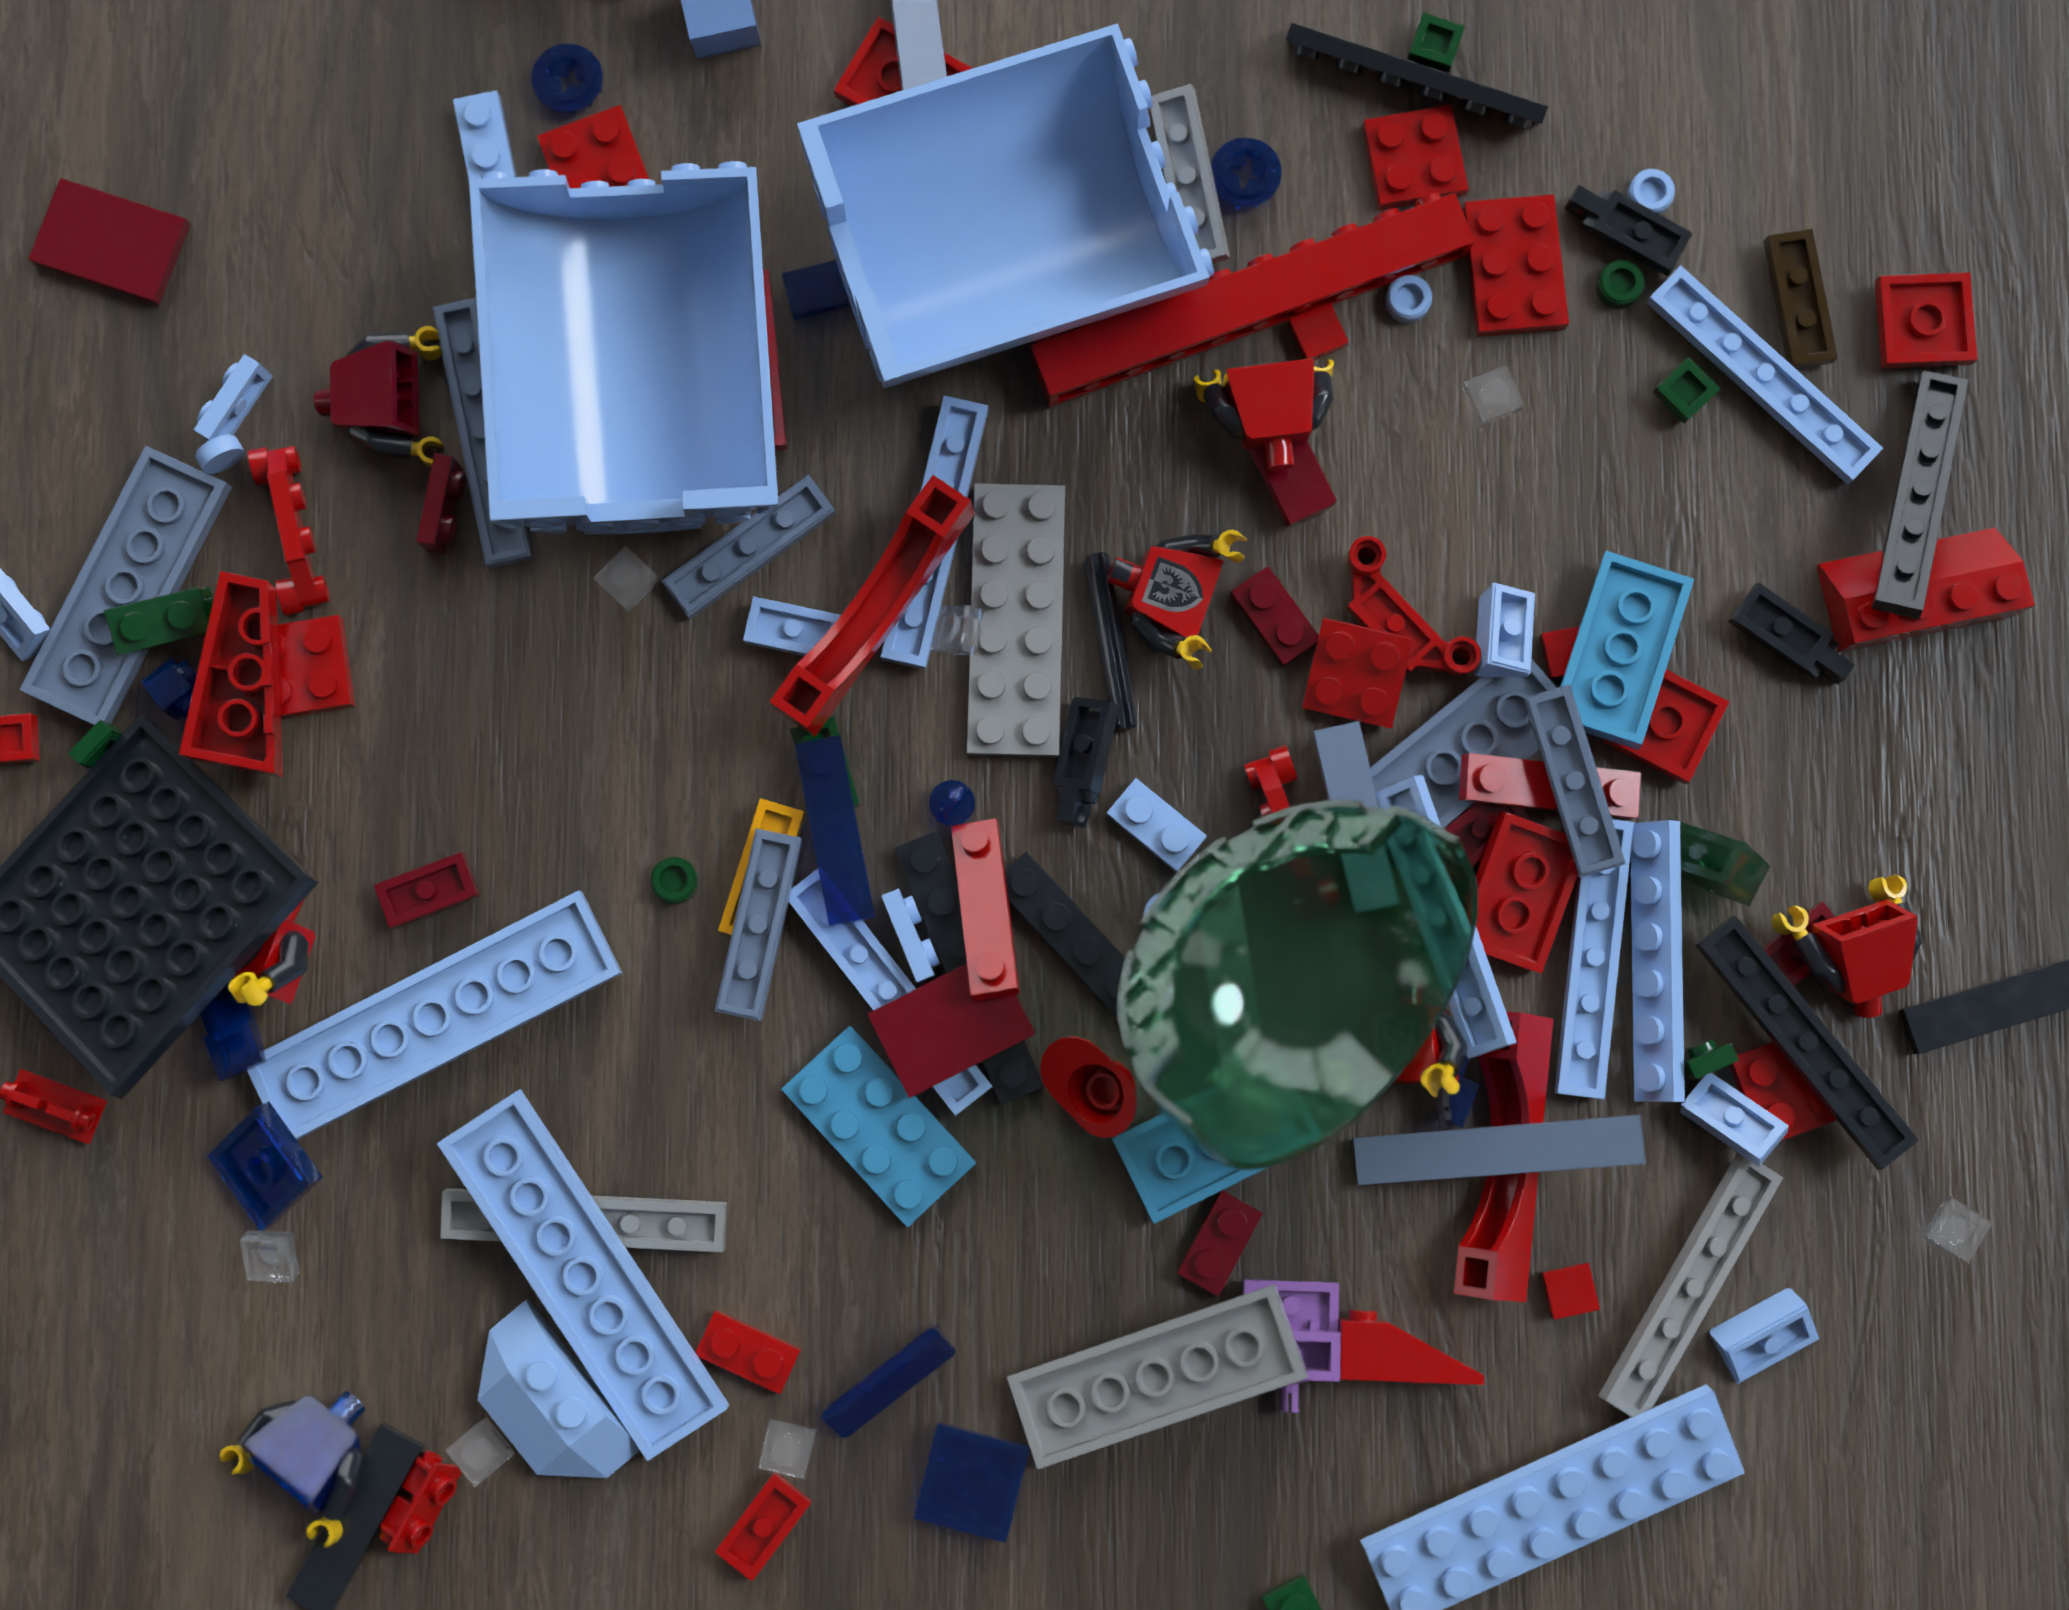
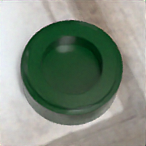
[1596,260,1644,308]
[651,857,699,904]

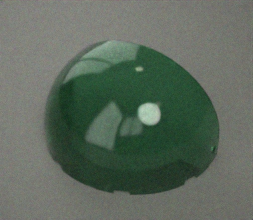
[1118,800,1478,1170]

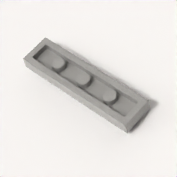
[1151,84,1230,264]

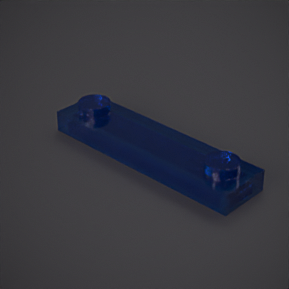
[795,735,876,927]

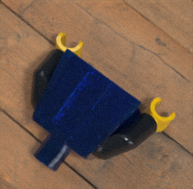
[219,1391,366,1548]

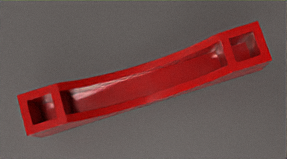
[769,475,975,737]
[1454,1011,1553,1302]

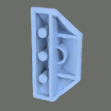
[478,1299,640,1478]

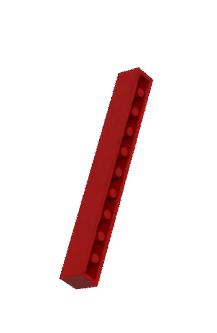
[1030,193,1475,408]

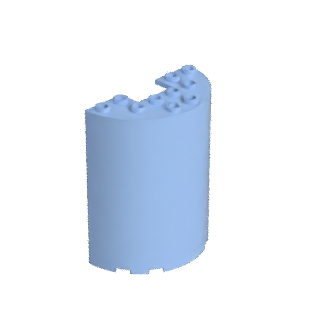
[797,24,1214,389]
[469,161,778,535]

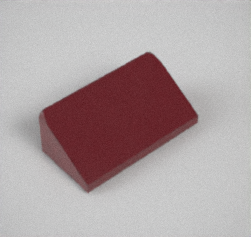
[1249,441,1337,527]

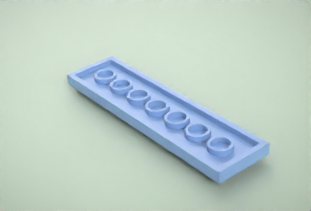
[246,890,623,1145]
[437,1089,729,1461]
[1360,1384,1745,1610]

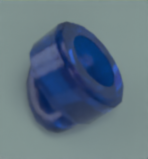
[929,780,975,827]

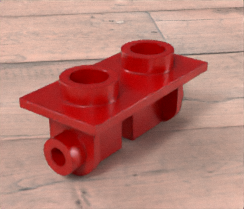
[0,1068,108,1144]
[379,1450,464,1554]

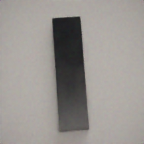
[1899,959,2069,1054]
[286,1422,425,1610]

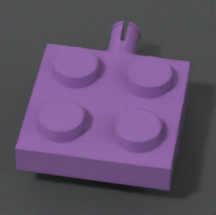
[1243,1279,1341,1412]

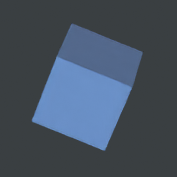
[681,0,761,59]

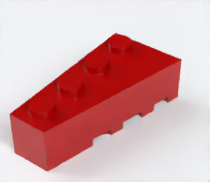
[179,571,283,778]

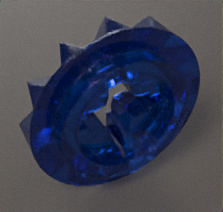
[532,43,604,115]
[1211,137,1282,209]

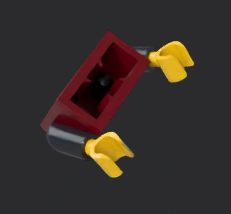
[313,326,444,467]

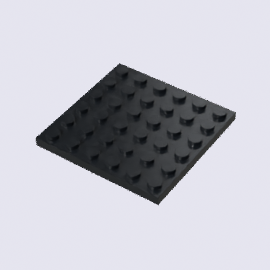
[0,714,318,1100]

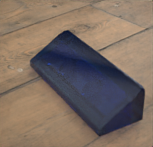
[821,1325,956,1438]

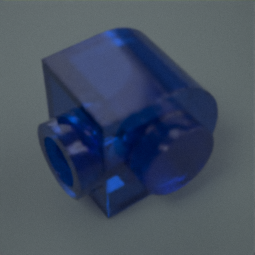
[141,657,197,720]

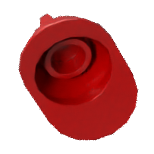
[1040,1036,1137,1138]

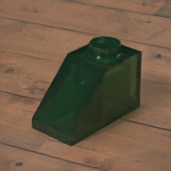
[1670,819,1770,906]

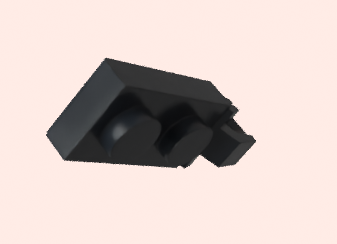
[1564,185,1693,277]
[1727,582,1855,685]
[1052,697,1120,828]

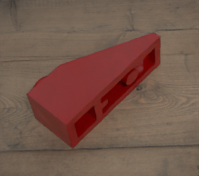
[1338,1309,1484,1385]

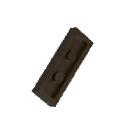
[1763,229,1838,369]

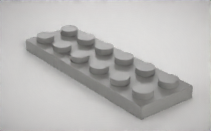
[967,483,1065,758]
[1007,1284,1308,1470]

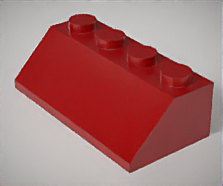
[1816,528,2035,653]

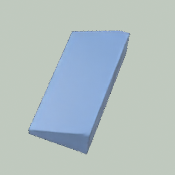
[1474,582,1535,677]
[1710,1288,1819,1384]

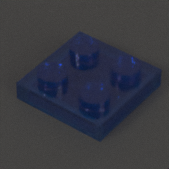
[207,1101,323,1232]
[914,1422,1030,1543]

